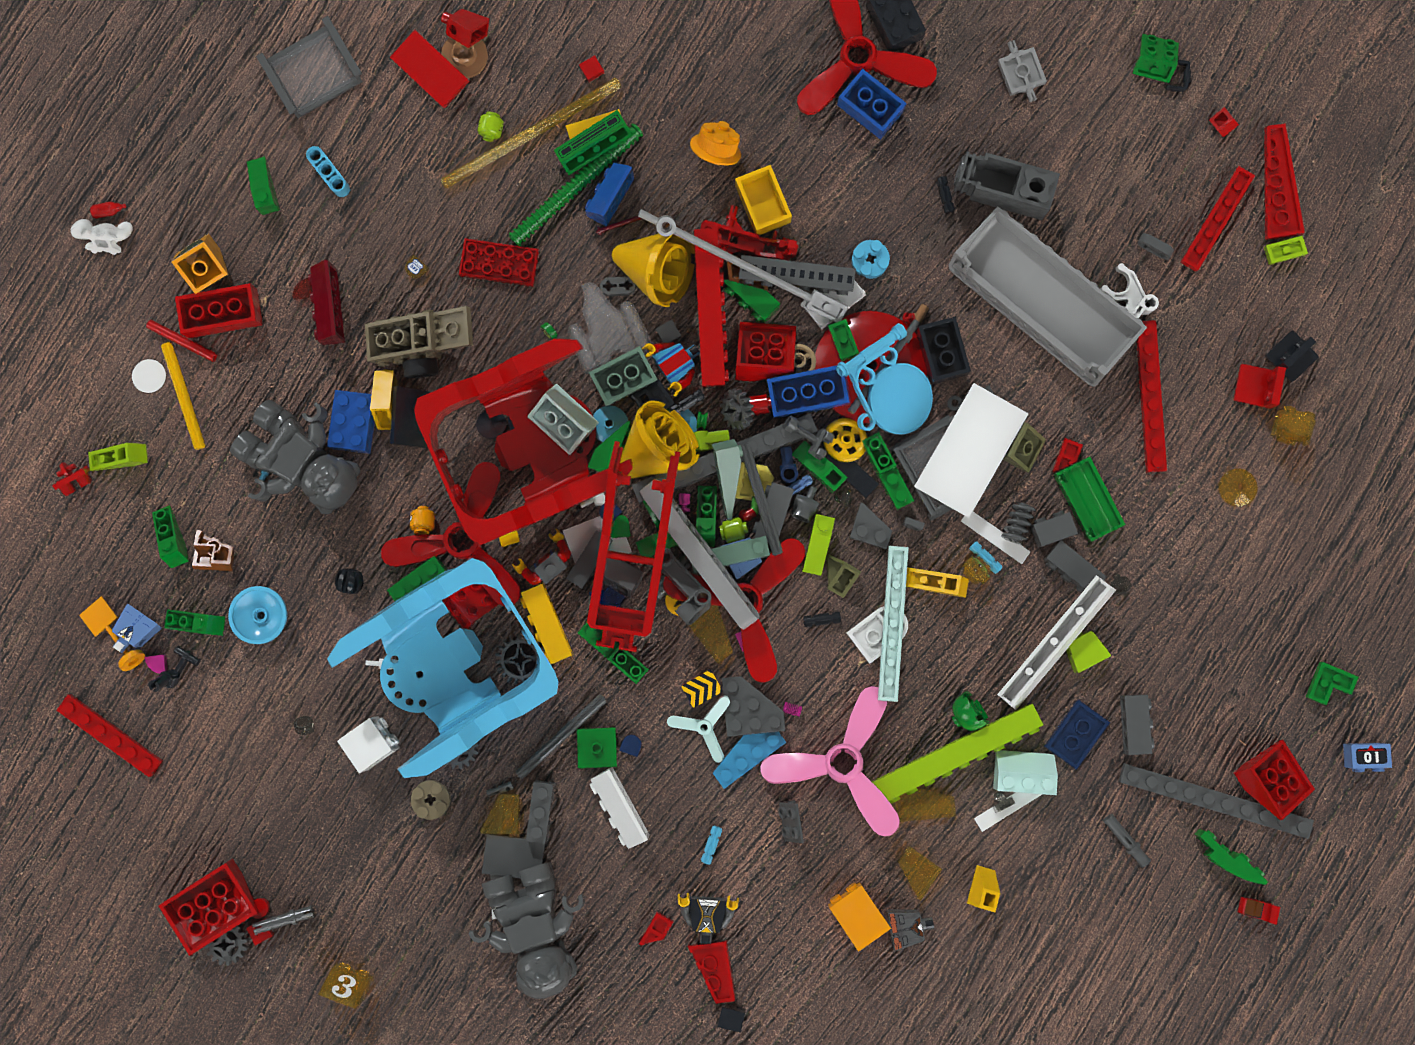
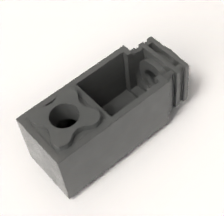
[953,151,1060,221]

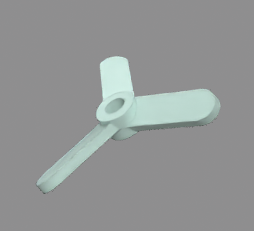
[667,695,730,763]

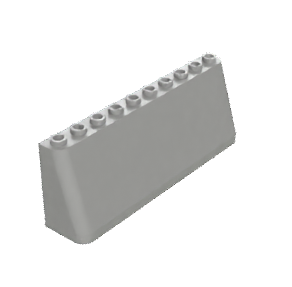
[948,206,1147,386]

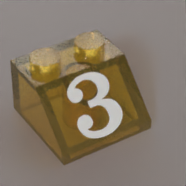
[318,963,373,1009]

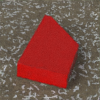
[1052,438,1083,472]
[639,911,674,946]

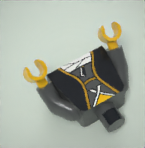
[678,893,739,944]

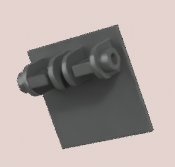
[778,800,804,843]

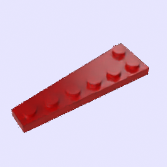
[1264,123,1305,240]

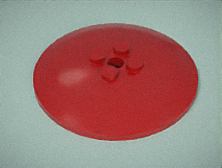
[815,311,927,424]

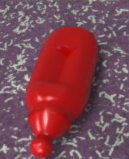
[90,202,126,219]

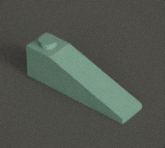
[712,439,743,521]
[692,536,770,573]

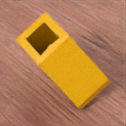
[967,865,1000,912]

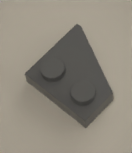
[849,503,892,550]

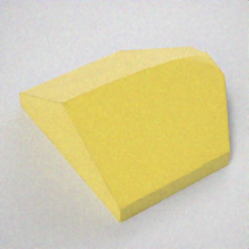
[735,462,774,501]

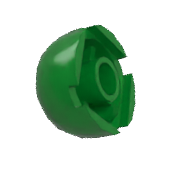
[952,691,989,731]

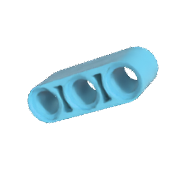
[306,146,350,197]

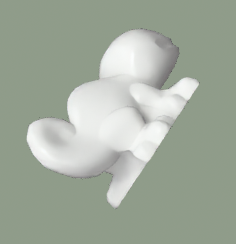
[71,219,133,255]

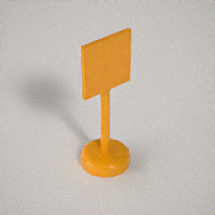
[79,596,145,671]

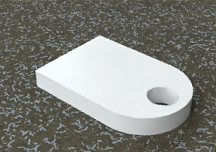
[846,606,908,664]

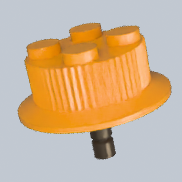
[690,121,741,170]

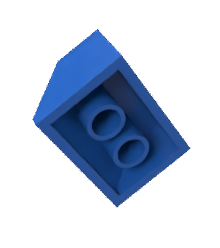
[585,163,634,227]

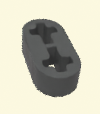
[1138,233,1174,260]
[600,277,636,296]

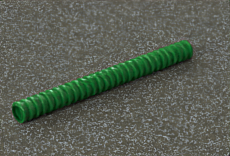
[508,123,643,246]

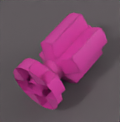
[679,493,690,512]

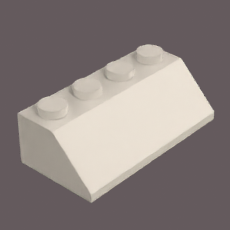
[590,767,650,849]

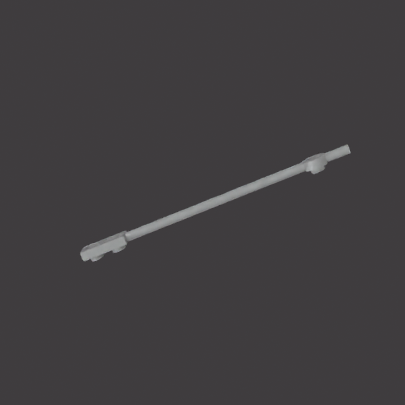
[638,209,848,322]

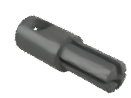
[486,781,514,797]

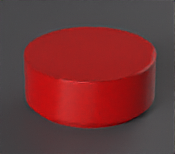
[252,898,270,919]

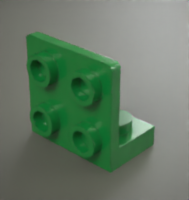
[1133,34,1179,83]

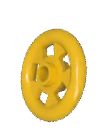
[823,418,868,462]

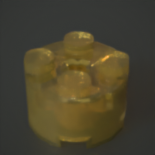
[1270,406,1316,446]

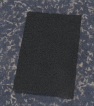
[390,386,430,448]

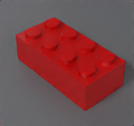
[175,283,263,339]

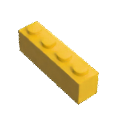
[520,584,574,664]

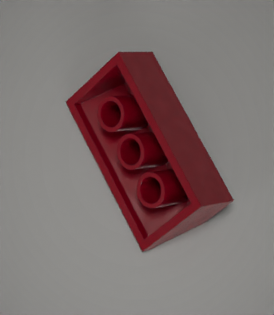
[308,260,345,345]

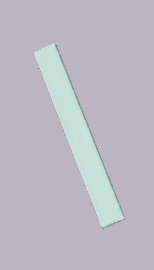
[878,546,909,702]

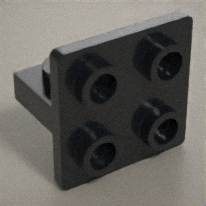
[1265,330,1319,382]

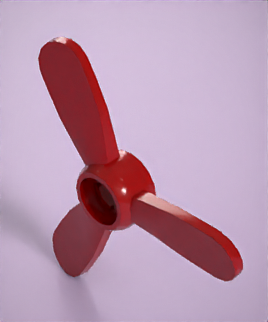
[797,0,937,115]
[381,462,521,606]
[663,538,805,682]

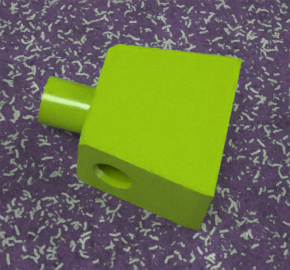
[1066,631,1111,673]

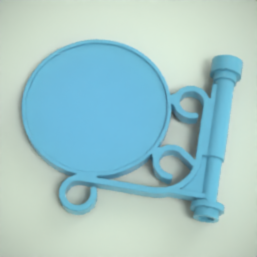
[836,323,933,434]

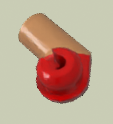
[902,304,929,325]

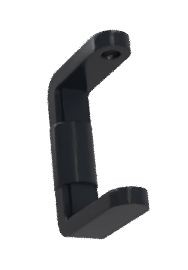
[1165,60,1191,92]

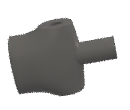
[791,486,820,523]

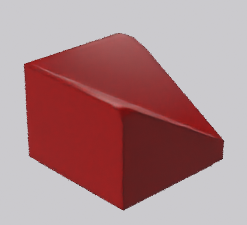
[1209,107,1239,137]

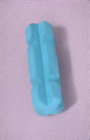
[969,542,1002,574]
[701,826,722,865]

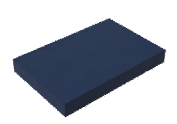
[1044,699,1110,770]

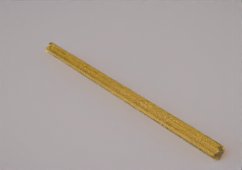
[441,78,621,188]

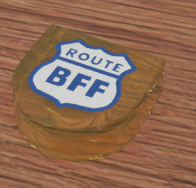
[405,255,429,279]

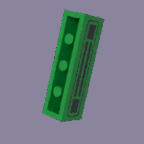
[554,109,633,175]

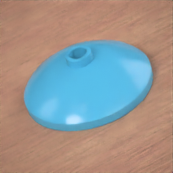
[228,586,287,644]

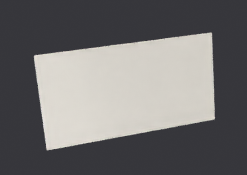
[914,383,1028,518]

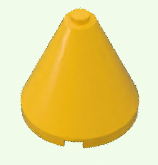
[612,233,695,307]
[620,401,699,479]

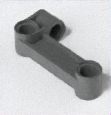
[661,548,711,625]

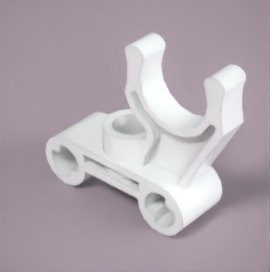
[1100,263,1159,318]

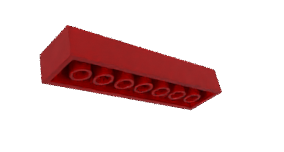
[694,228,729,387]

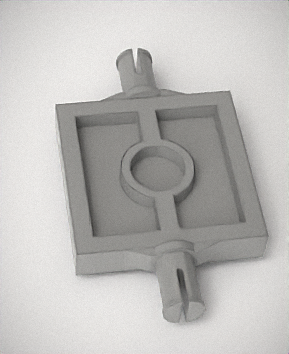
[997,40,1047,102]

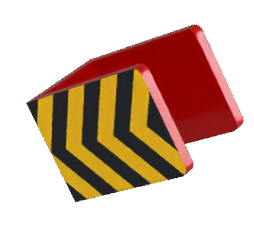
[682,669,723,708]

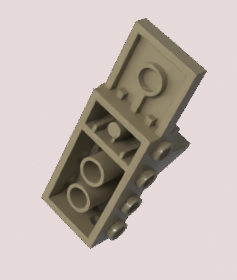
[365,306,473,367]

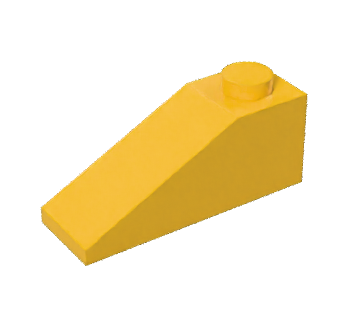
[906,567,969,598]

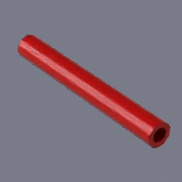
[146,320,218,362]

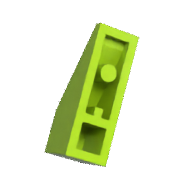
[88,443,148,471]
[802,514,835,576]

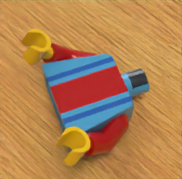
[642,342,700,397]

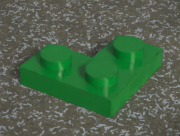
[1306,662,1359,705]

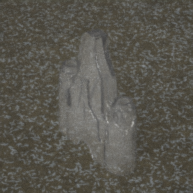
[568,282,653,374]

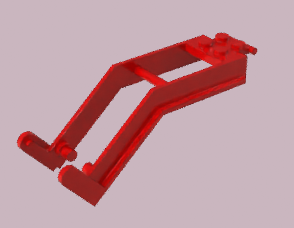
[587,441,681,652]

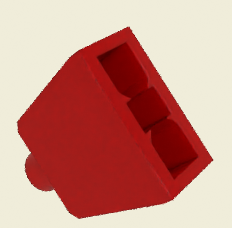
[441,9,490,48]

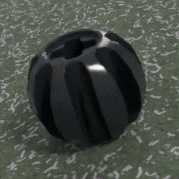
[334,568,364,594]

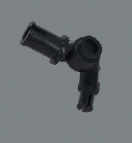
[148,645,201,692]

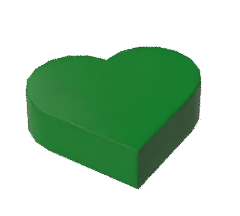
[611,515,631,538]

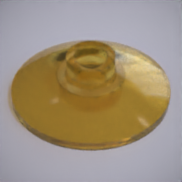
[1219,469,1258,507]

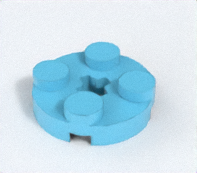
[851,240,890,279]

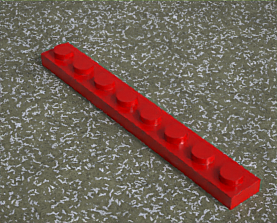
[1136,320,1167,473]

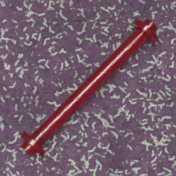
[596,216,642,236]

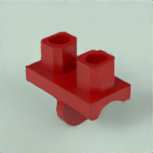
[52,462,92,496]

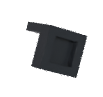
[717,1006,745,1033]

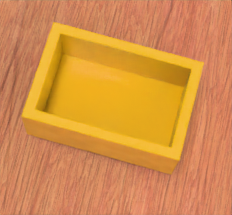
[735,165,792,235]

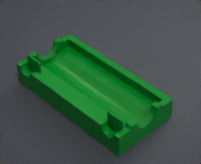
[1054,457,1126,543]

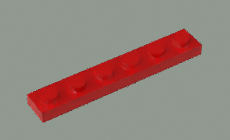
[1180,166,1255,272]
[56,694,163,777]

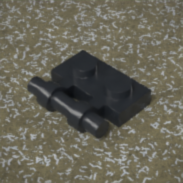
[630,372,675,410]

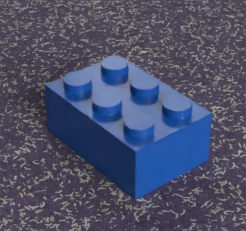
[837,68,907,140]
[327,390,375,454]

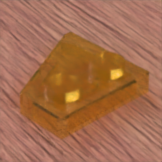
[480,794,520,834]
[898,846,942,900]

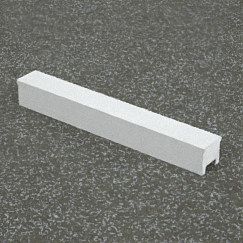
[997,575,1116,710]

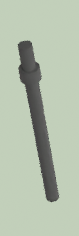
[848,319,920,414]

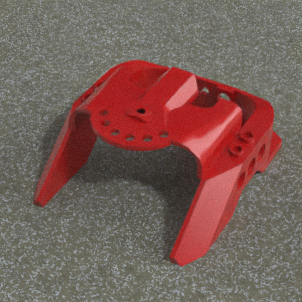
[414,339,633,545]

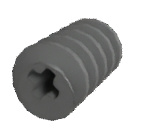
[1001,502,1037,545]

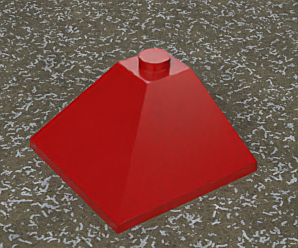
[735,322,796,381]
[1234,739,1315,820]

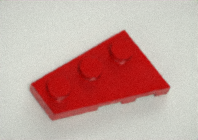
[687,940,736,1004]

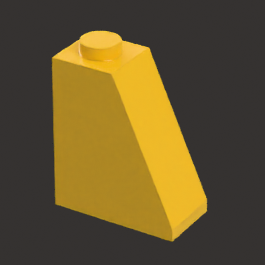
[370,370,397,430]

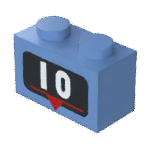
[1343,743,1392,772]

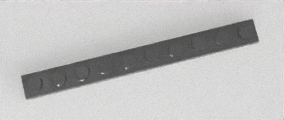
[1118,763,1314,839]

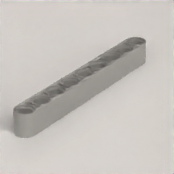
[640,479,760,630]

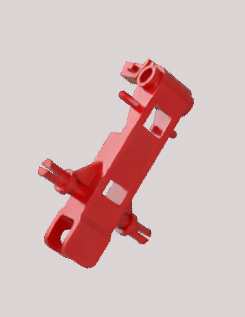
[700,205,798,269]

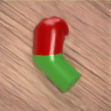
[739,496,759,522]

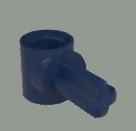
[779,446,798,484]

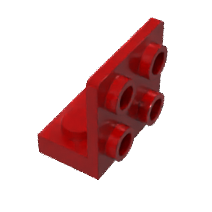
[1233,364,1286,409]
[442,584,499,629]

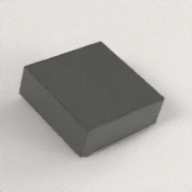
[656,320,681,343]
[902,517,925,531]

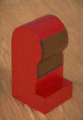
[1237,896,1281,925]

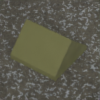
[1002,422,1046,473]

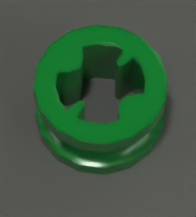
[696,412,708,430]

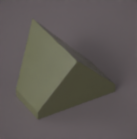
[826,554,861,598]

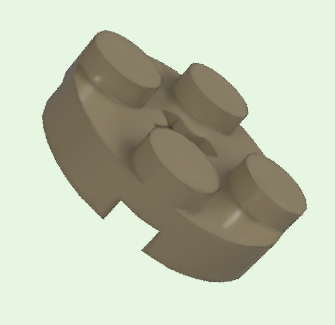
[411,780,451,820]

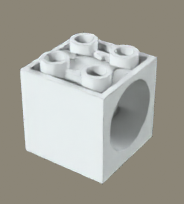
[337,716,400,773]

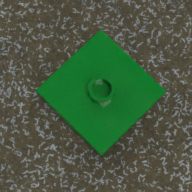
[577,727,617,768]

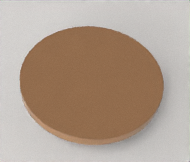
[441,37,488,78]

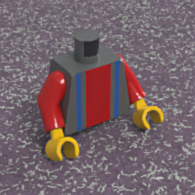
[512,529,571,585]

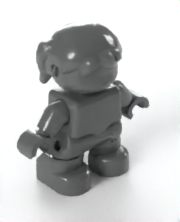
[230,400,360,514]
[469,862,585,999]

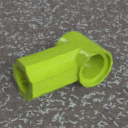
[694,430,730,452]

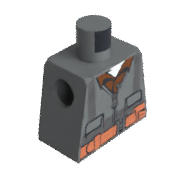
[886,909,934,951]

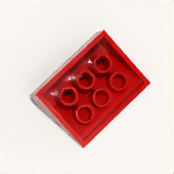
[158,858,258,956]

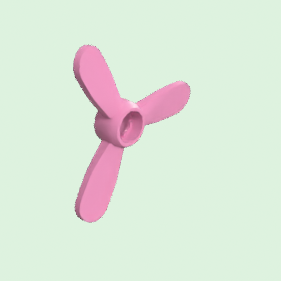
[761,686,900,837]

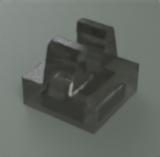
[992,791,1015,813]

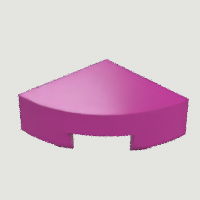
[144,655,167,674]

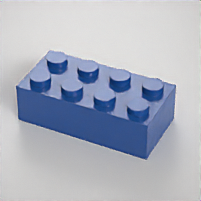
[767,365,851,419]

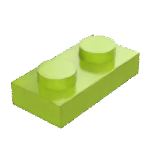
[1263,236,1308,265]

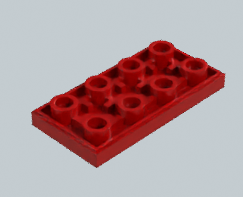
[390,30,470,109]
[459,238,539,287]

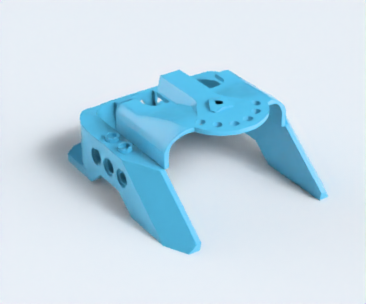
[327,558,558,778]

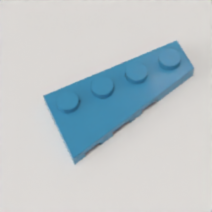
[713,732,786,789]

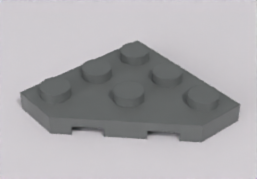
[722,676,786,737]

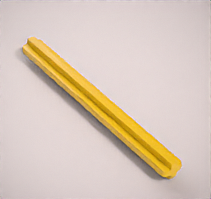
[161,342,205,450]

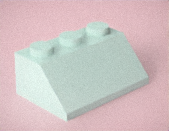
[527,384,599,455]
[993,750,1058,795]

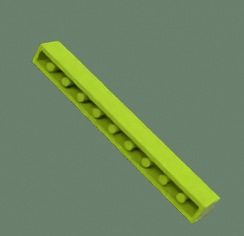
[871,704,1043,804]

